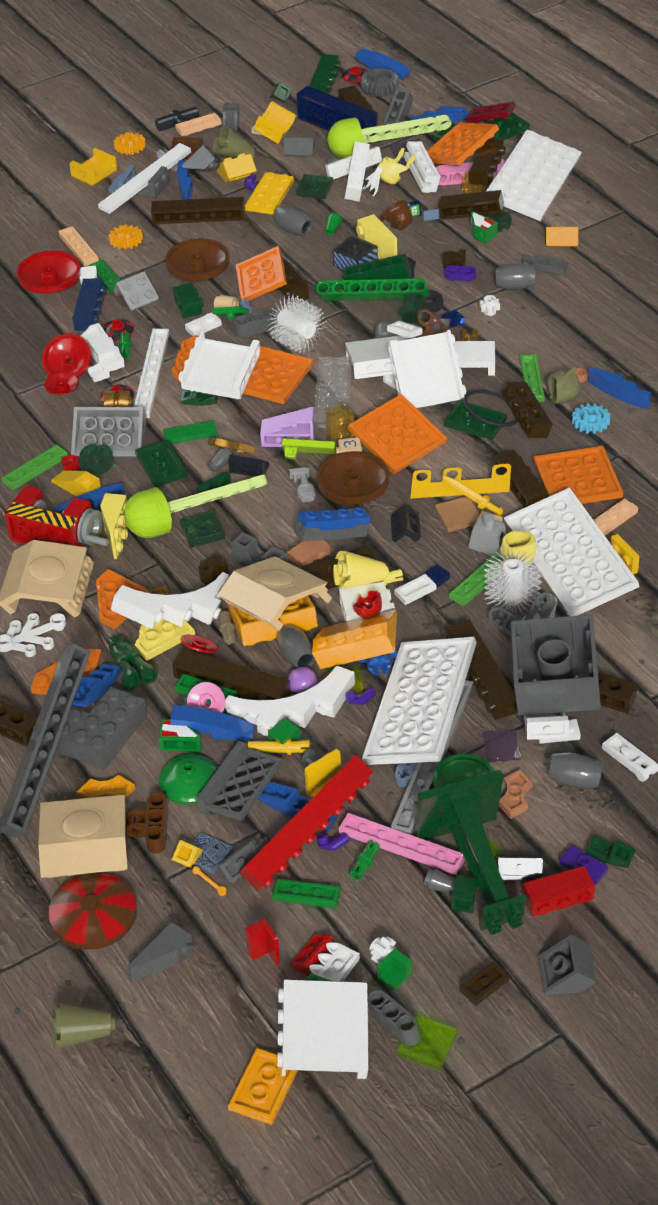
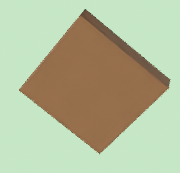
[435,497,479,533]

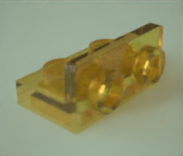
[462,171,484,194]
[326,404,355,442]

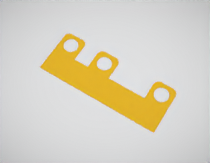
[410,464,511,499]

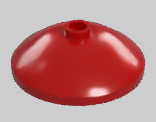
[42,333,92,378]

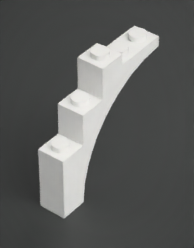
[111,572,229,629]
[225,666,355,736]

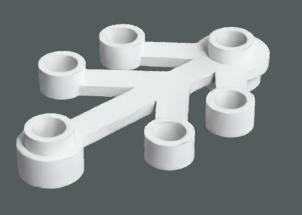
[0,613,66,657]

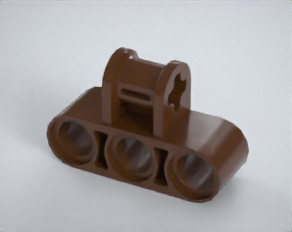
[415,307,457,341]
[126,792,168,854]

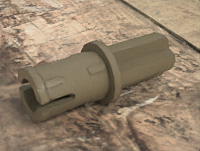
[219,611,235,645]

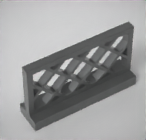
[196,741,283,821]

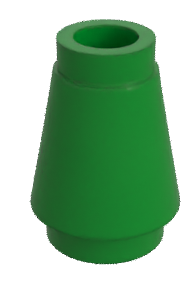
[325,213,342,236]

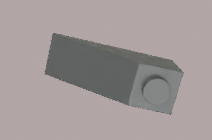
[383,88,413,125]
[127,922,194,982]

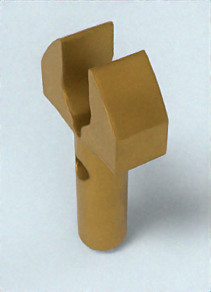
[461,328,478,341]

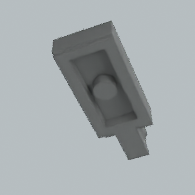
[523,254,568,275]
[216,837,269,884]

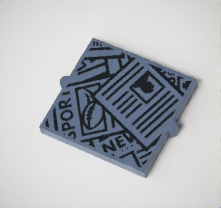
[191,833,233,874]

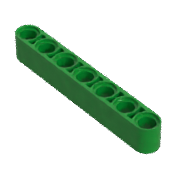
[316,279,429,301]

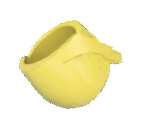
[500,531,537,569]

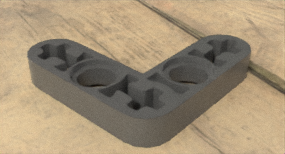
[488,592,556,637]

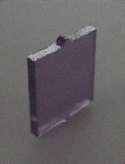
[483,730,521,763]

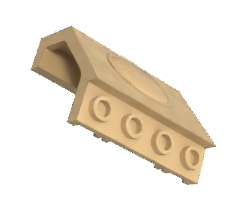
[0,540,94,618]
[217,556,332,631]
[38,795,129,878]

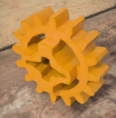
[113,132,146,155]
[109,224,143,250]

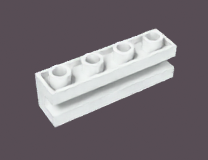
[403,141,440,193]

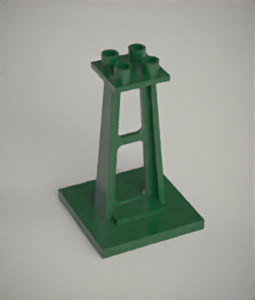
[414,770,527,935]

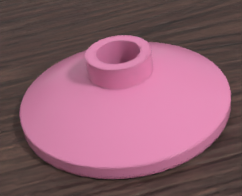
[187,682,225,713]

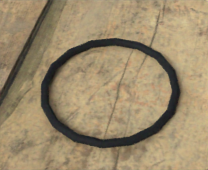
[463,390,518,427]

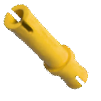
[248,739,310,755]

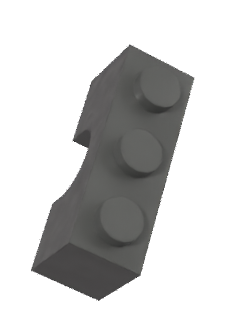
[231,532,288,566]

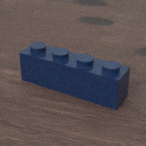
[72,278,106,331]

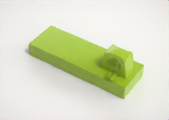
[282,438,336,459]

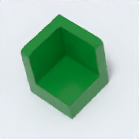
[268,718,300,744]
[377,949,413,990]

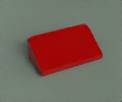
[290,934,335,976]

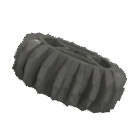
[361,68,399,97]

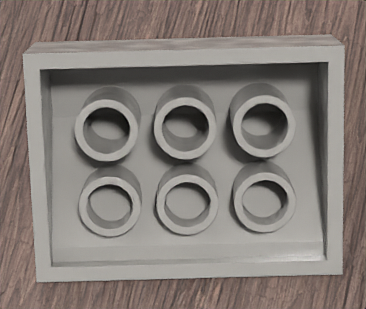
[71,407,146,457]

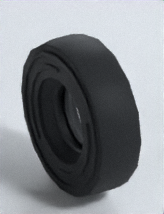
[414,290,443,313]

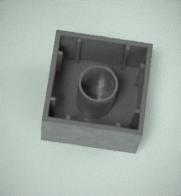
[511,615,601,716]

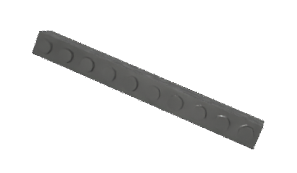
[0,643,90,838]

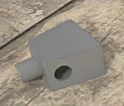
[469,514,507,556]

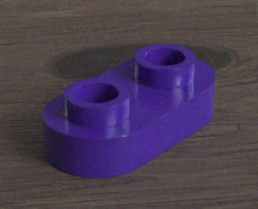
[444,265,476,281]

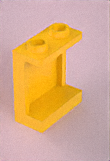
[253,101,296,144]
[69,148,117,186]

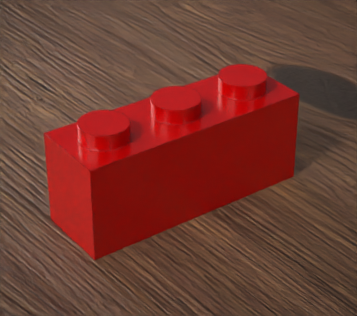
[523,866,595,917]

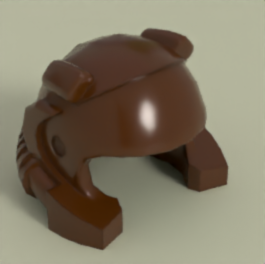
[379,200,413,230]

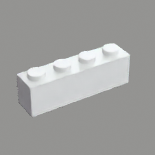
[345,141,370,201]

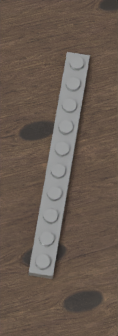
[391,680,473,835]

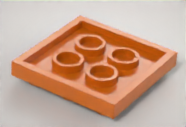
[236,246,287,301]

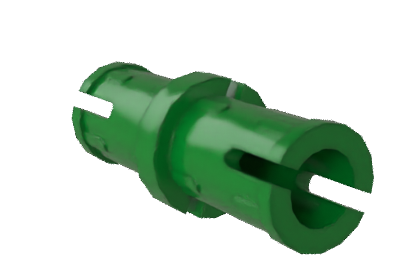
[118,332,131,360]
[349,840,380,881]

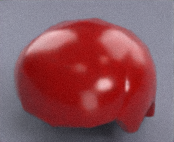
[353,590,382,618]

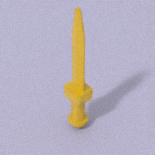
[442,476,503,516]

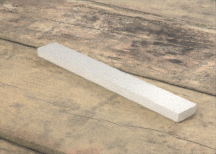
[98,143,191,214]
[134,329,169,418]

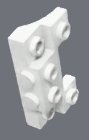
[80,323,125,382]

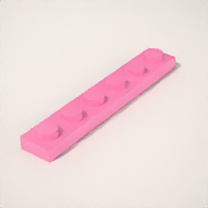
[339,813,465,875]

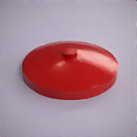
[17,251,81,293]

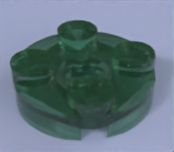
[482,210,512,233]
[399,292,426,325]
[78,443,114,477]

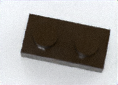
[460,961,509,1006]

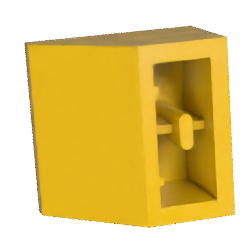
[217,153,257,183]

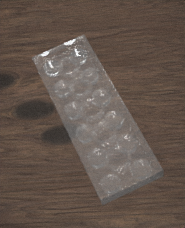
[314,357,352,428]

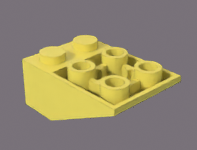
[101,493,128,560]

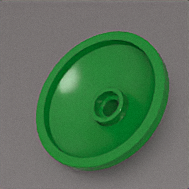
[159,754,218,805]
[433,754,494,788]

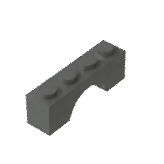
[219,103,240,134]

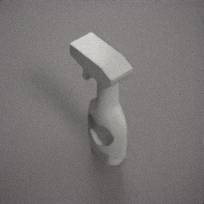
[289,467,316,502]

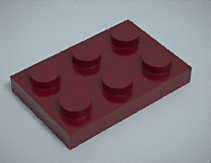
[466,101,516,123]

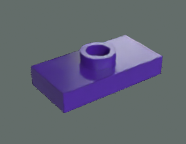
[560,846,608,885]

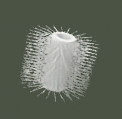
[267,295,327,352]
[484,548,542,615]

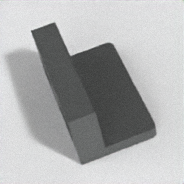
[283,137,315,156]

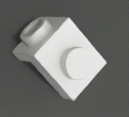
[80,266,98,285]

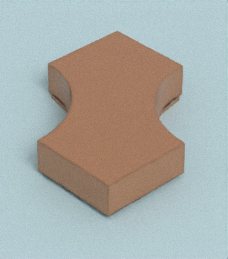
[499,769,533,819]

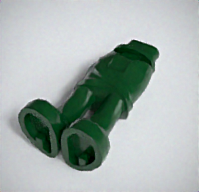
[108,635,158,691]

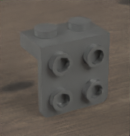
[135,166,169,198]

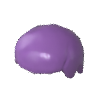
[287,667,319,694]

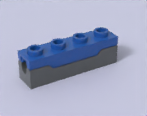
[294,507,371,542]

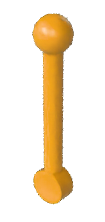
[192,866,227,896]

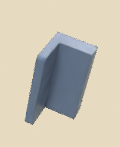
[108,165,136,193]

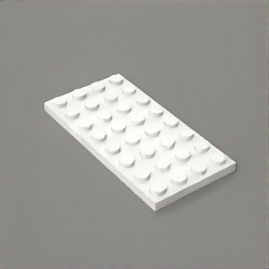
[487,130,582,221]
[504,488,639,616]
[362,637,477,765]

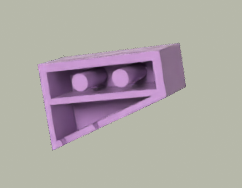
[260,406,315,447]

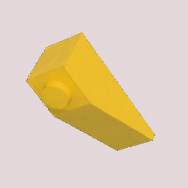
[51,470,101,497]

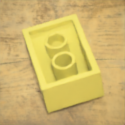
[356,214,397,259]

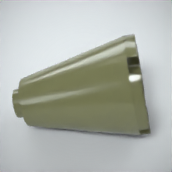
[212,126,255,159]
[52,1002,115,1049]

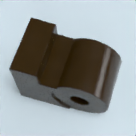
[442,249,466,268]
[198,554,229,584]

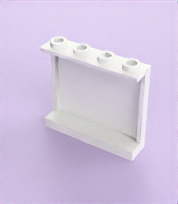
[387,330,466,409]
[179,331,261,399]
[345,336,413,379]
[277,980,368,1079]

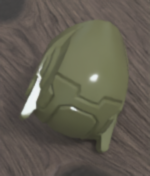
[548,366,581,404]

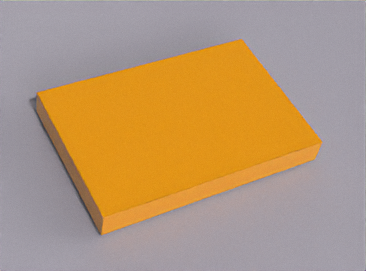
[228,1048,298,1125]

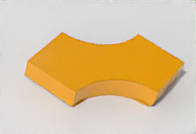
[76,775,135,799]

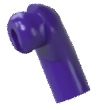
[244,174,257,191]
[345,688,376,705]
[317,833,350,851]

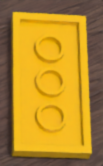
[245,172,294,215]

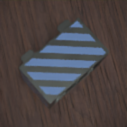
[333,235,378,270]

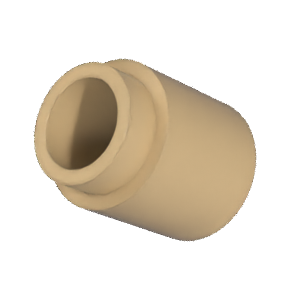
[214,295,239,308]

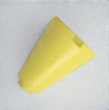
[333,551,389,589]

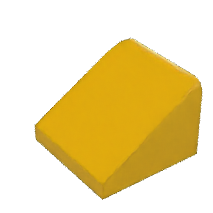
[171,840,203,868]

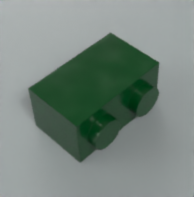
[173,283,204,318]

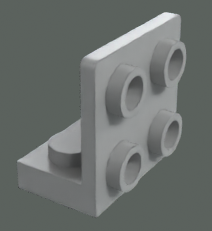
[113,272,159,311]

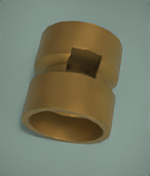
[104,391,131,407]

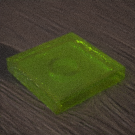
[397,1014,458,1071]

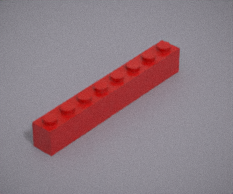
[239,755,373,891]

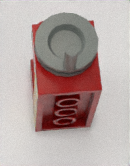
[4,485,109,547]

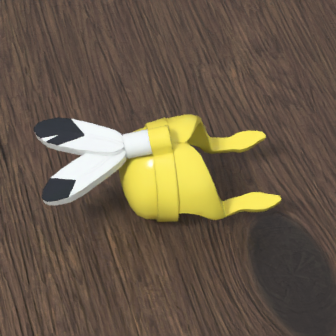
[362,148,415,196]

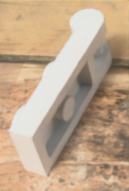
[602,733,658,782]

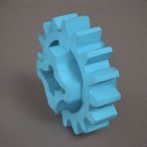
[572,403,610,434]

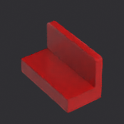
[245,919,280,965]

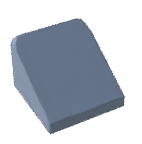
[421,208,439,221]

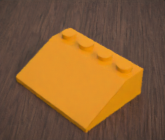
[227,596,318,646]
[312,610,397,669]

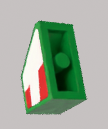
[471,212,498,244]
[159,719,202,752]

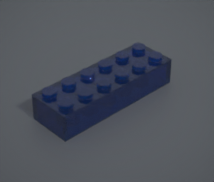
[297,85,377,144]

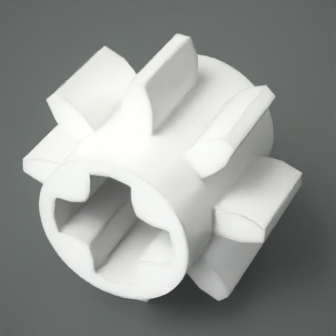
[480,295,500,316]
[369,936,396,964]

